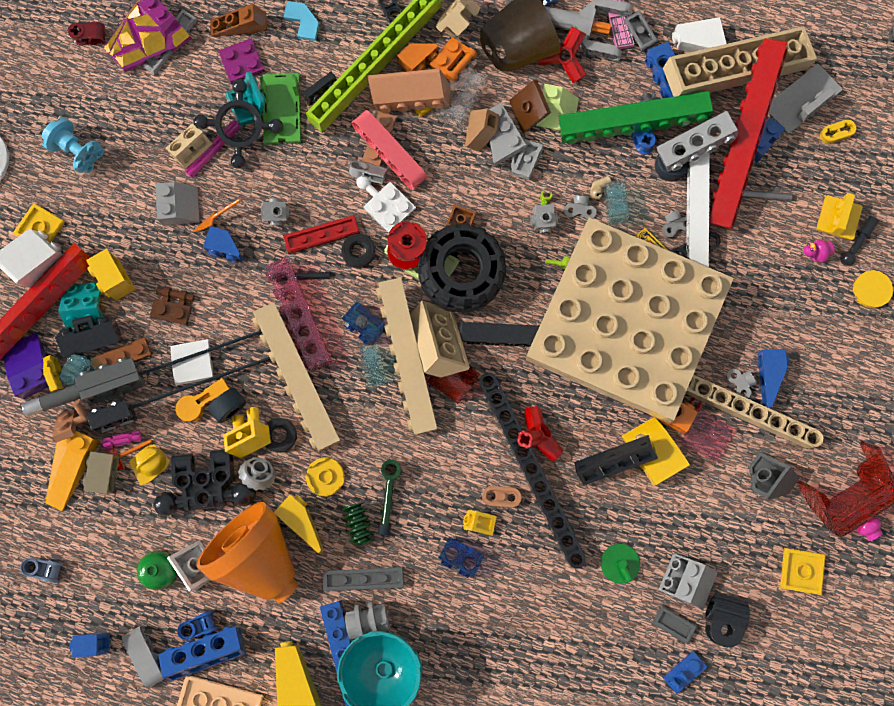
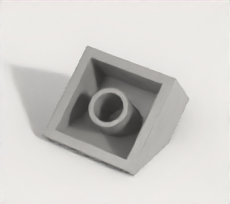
[155,182,200,226]

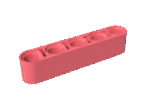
[352,110,427,190]

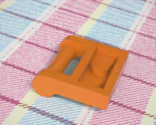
[429,37,477,82]

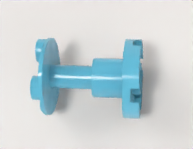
[41,117,104,173]

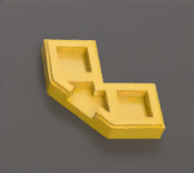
[43,355,64,392]

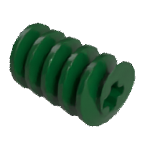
[342,502,375,546]

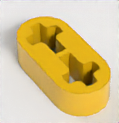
[820,120,856,144]

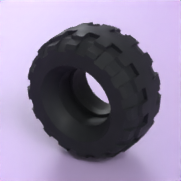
[418,223,507,313]

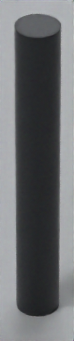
[273,271,330,281]

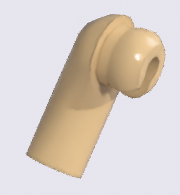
[590,176,612,200]

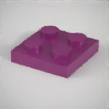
[218,38,265,84]

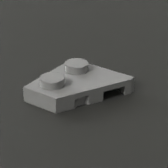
[511,139,544,180]

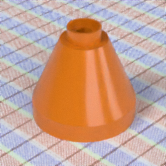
[197,502,298,603]

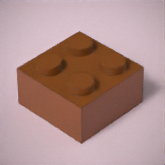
[446,204,476,226]

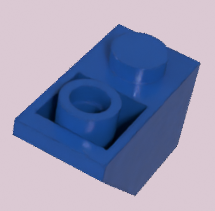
[203,226,243,263]

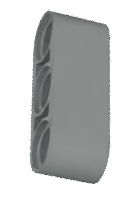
[122,626,164,688]

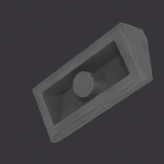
[624,10,658,51]

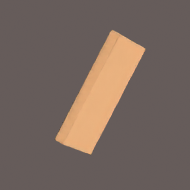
[177,675,264,706]

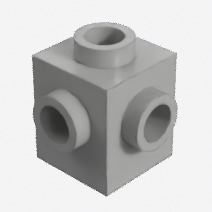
[261,198,289,225]
[530,204,558,234]

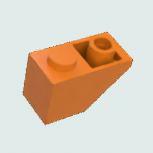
[397,43,439,72]

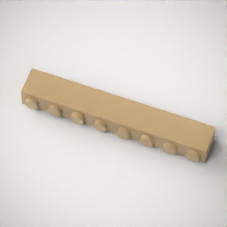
[376,277,437,434]
[252,303,340,452]

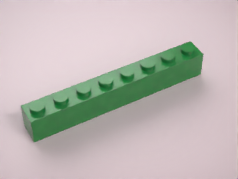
[559,91,713,144]

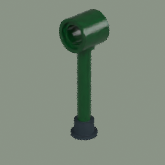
[376,459,402,536]

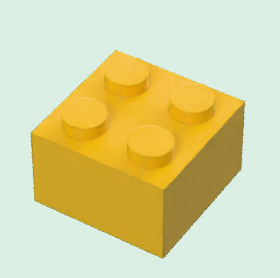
[86,249,136,301]

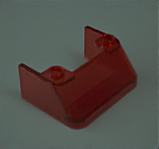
[797,441,894,537]

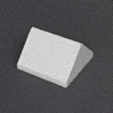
[167,540,210,592]

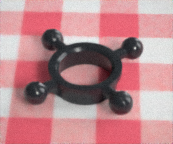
[193,79,284,169]

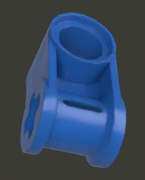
[630,130,656,155]
[177,610,219,640]

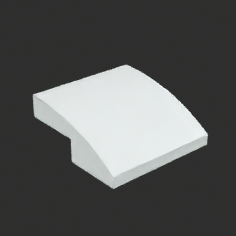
[171,339,214,386]

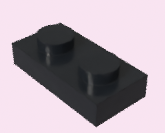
[302,71,337,106]

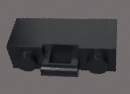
[55,315,122,358]

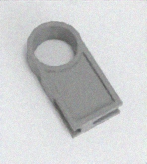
[349,161,388,184]

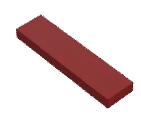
[283,215,360,254]

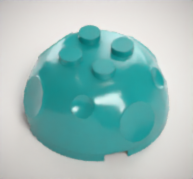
[337,631,423,706]

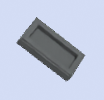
[652,605,697,644]

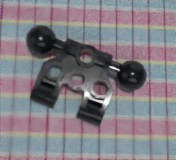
[153,449,256,516]

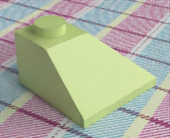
[536,84,579,130]

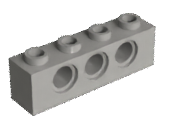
[656,111,738,172]

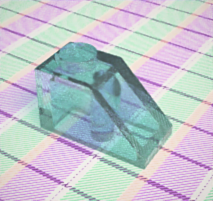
[360,344,387,388]

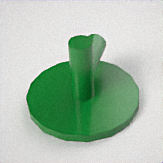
[600,544,640,584]

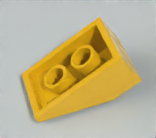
[274,495,324,554]

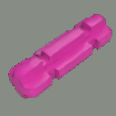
[102,430,142,449]

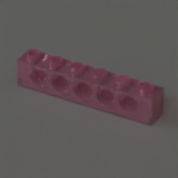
[265,257,333,371]

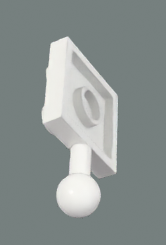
[357,175,416,233]

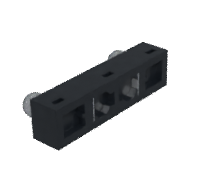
[574,434,658,485]

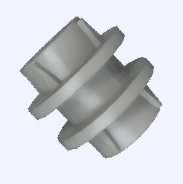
[345,601,390,641]

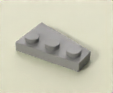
[489,103,527,166]

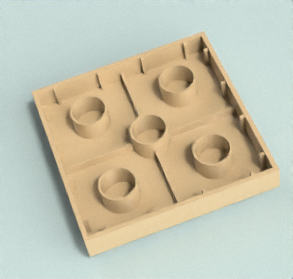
[526,218,734,423]

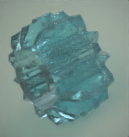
[60,354,92,386]

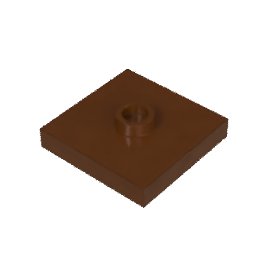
[509,80,551,132]

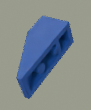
[757,349,789,408]

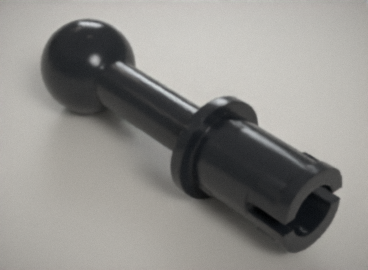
[840,216,879,266]

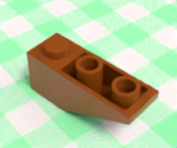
[210,4,267,37]

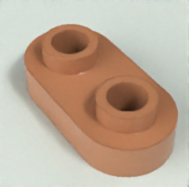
[482,486,521,508]

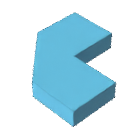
[284,1,319,41]

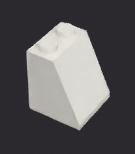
[0,228,62,288]

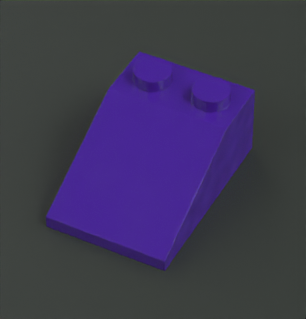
[3,332,49,399]

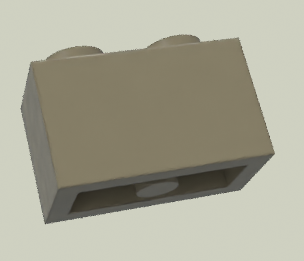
[83,451,120,494]

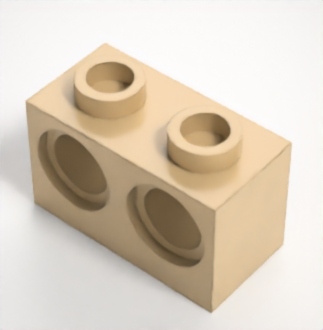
[165,124,212,169]

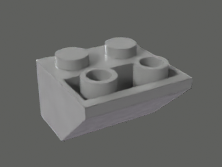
[659,553,718,610]

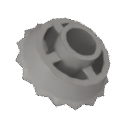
[238,457,276,490]

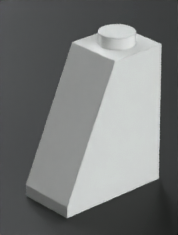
[672,17,726,52]

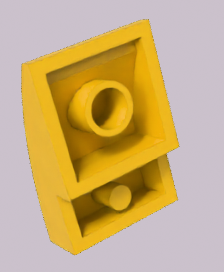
[621,417,690,486]

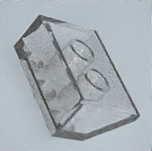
[430,69,488,132]

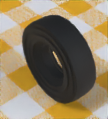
[341,234,375,268]
[265,418,297,453]

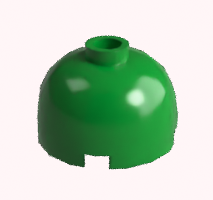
[136,550,177,591]

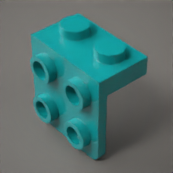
[225,72,265,126]
[58,282,103,327]

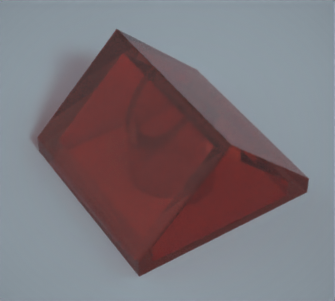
[427,365,480,404]

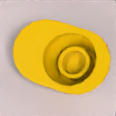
[129,444,170,485]

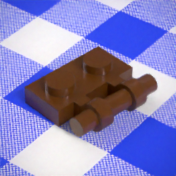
[149,286,195,326]

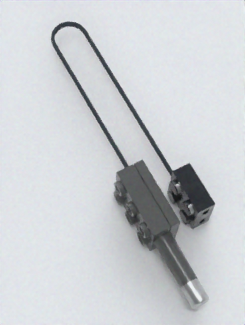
[21,330,271,434]

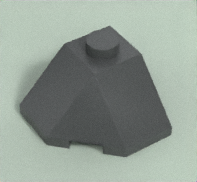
[749,452,800,500]

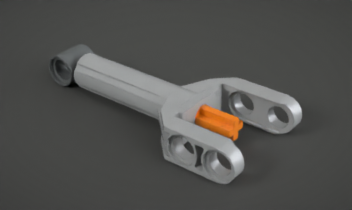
[506,0,633,61]

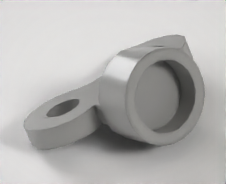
[564,195,596,219]
[662,210,687,238]
[727,369,757,399]

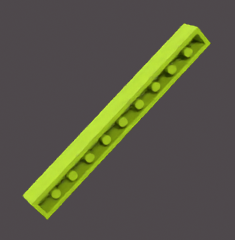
[306,0,442,133]

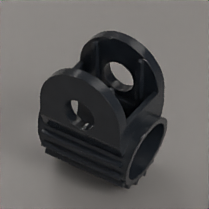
[705,592,750,648]

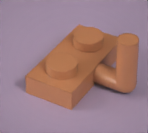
[52,400,88,443]

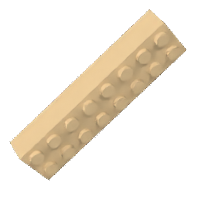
[663,26,817,97]

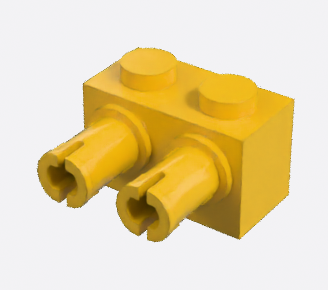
[223,407,271,458]

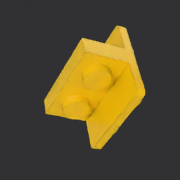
[816,193,863,241]

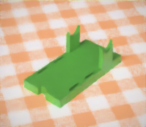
[260,73,301,145]

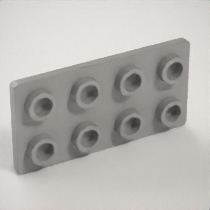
[769,64,842,134]

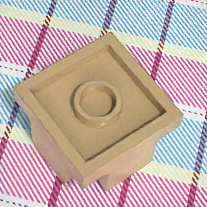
[436,0,480,38]

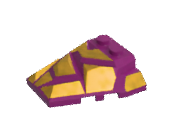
[103,0,191,72]

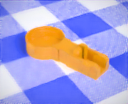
[176,378,230,423]

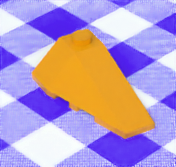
[45,430,100,511]

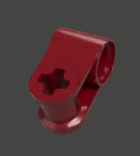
[68,22,105,46]

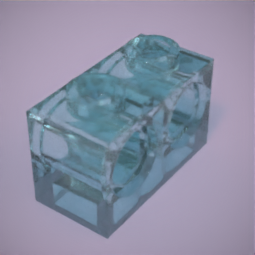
[604,181,629,225]

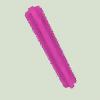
[185,120,241,177]

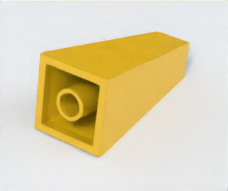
[275,641,322,706]

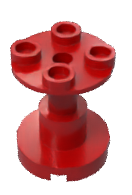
[387,221,427,271]

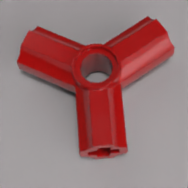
[538,26,587,84]
[517,406,563,461]

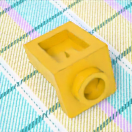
[463,510,497,536]

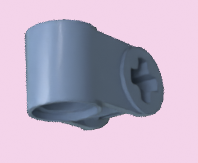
[20,558,64,583]

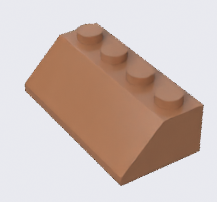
[368,68,450,113]

